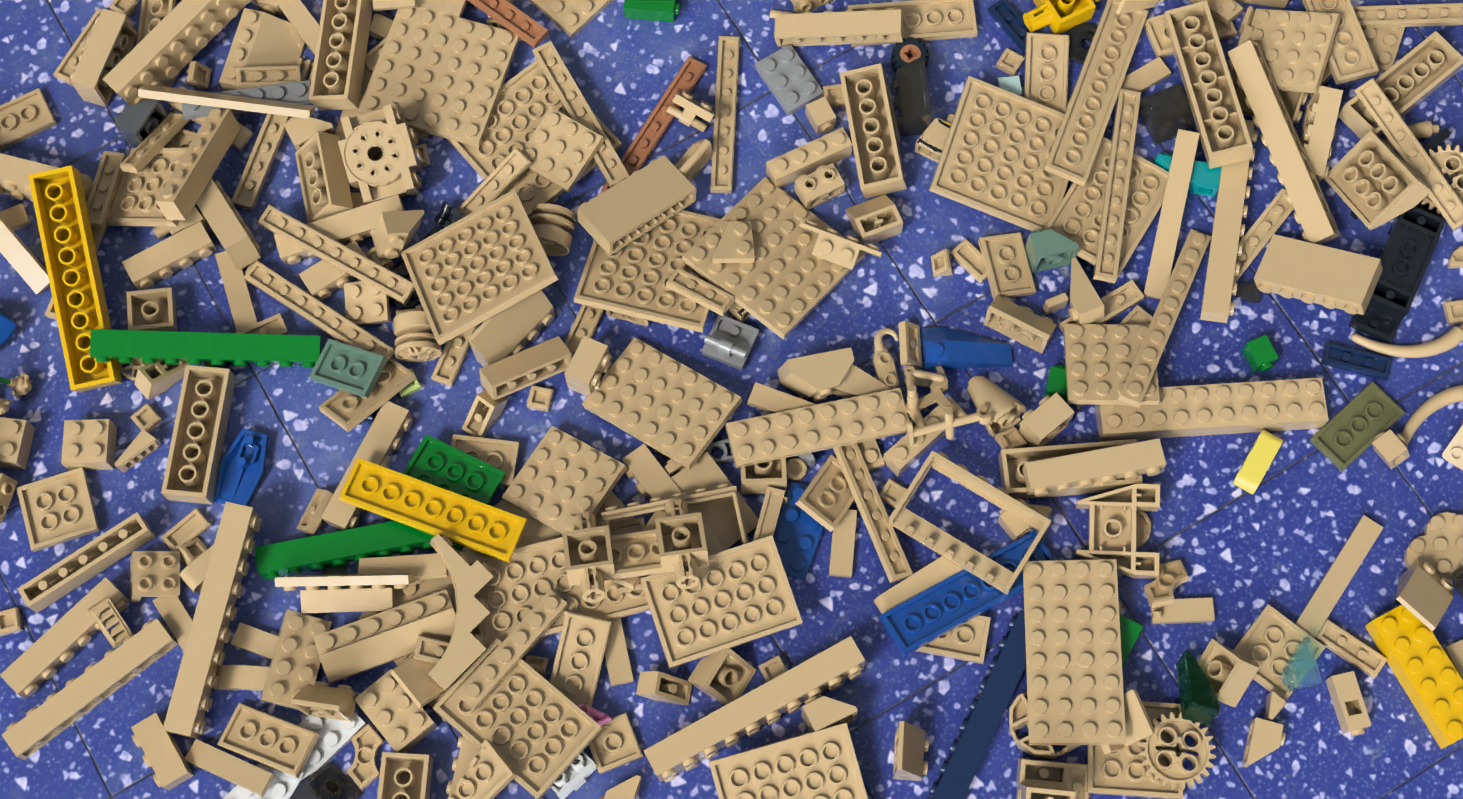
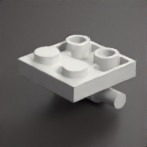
[550,751,597,799]

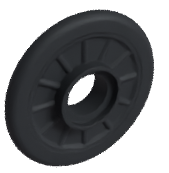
[1066,23,1097,65]

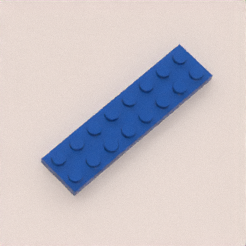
[879,530,1055,656]

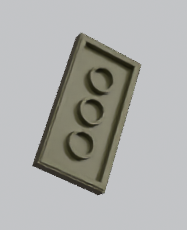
[1309,381,1406,472]

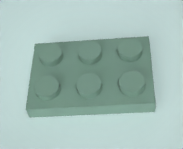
[309,339,387,399]

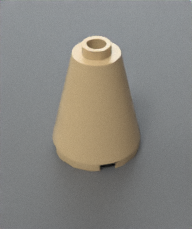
[967,376,1026,437]

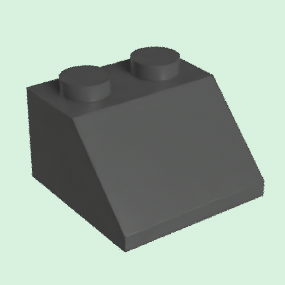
[114,99,168,147]

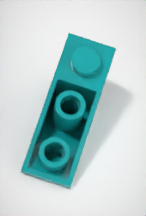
[1153,153,1222,197]

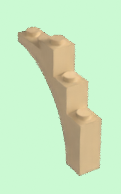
[428,534,494,691]

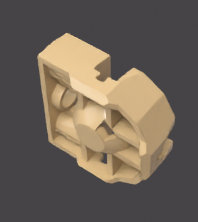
[1009,692,1081,759]

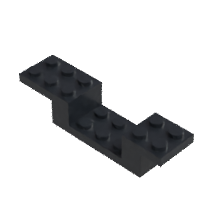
[1348,200,1446,344]

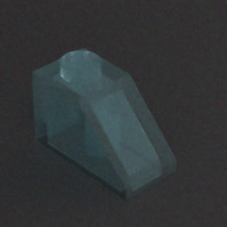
[1282,637,1322,692]

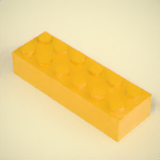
[1365,605,1463,749]

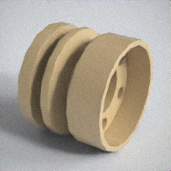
[530,203,577,256]
[393,311,442,362]

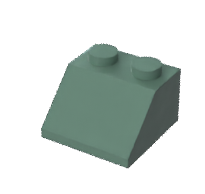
[1025,229,1079,274]

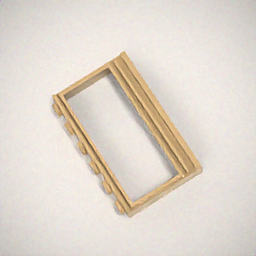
[889,451,1051,595]
[601,484,748,597]

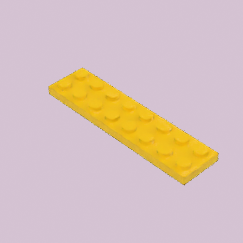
[339,458,527,563]

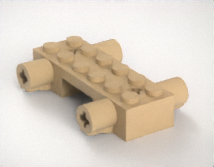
[562,499,709,603]

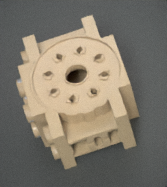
[338,104,424,204]

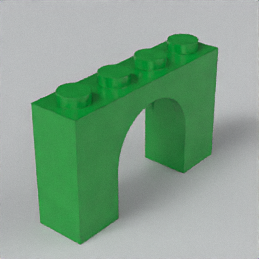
[623,0,680,23]

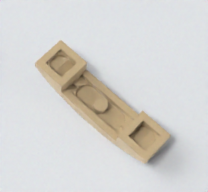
[215,665,269,691]

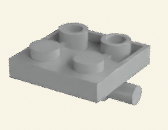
[701,315,759,371]

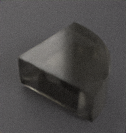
[1236,280,1262,303]

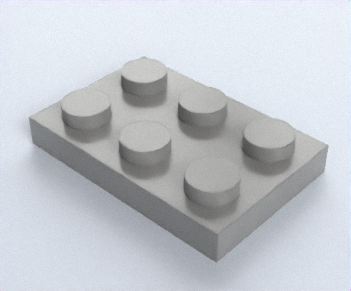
[755,44,824,116]

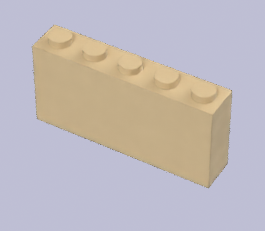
[577,155,696,255]
[1254,234,1383,315]

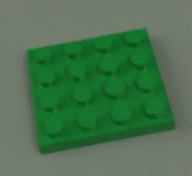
[402,434,506,551]

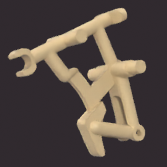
[904,366,991,446]

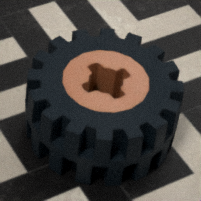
[891,37,929,78]

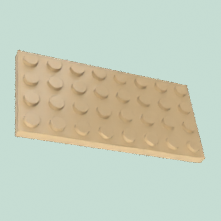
[468,518,650,651]
[1023,559,1126,745]

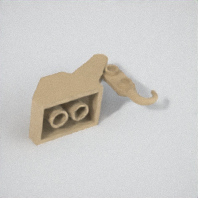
[777,328,899,402]

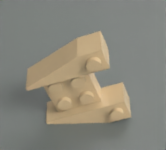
[1075,484,1160,579]

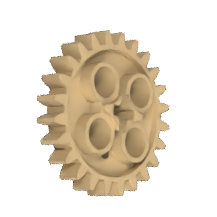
[1421,144,1463,215]
[1137,712,1216,791]

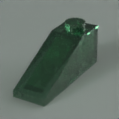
[1176,650,1220,725]

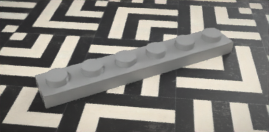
[182,80,311,120]

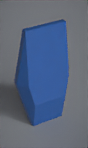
[214,428,269,506]

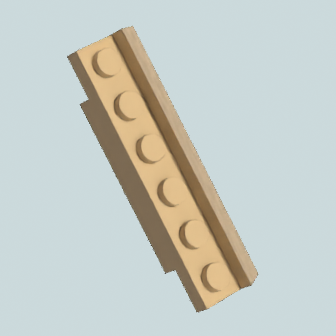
[313,589,456,684]

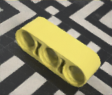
[1232,429,1283,495]

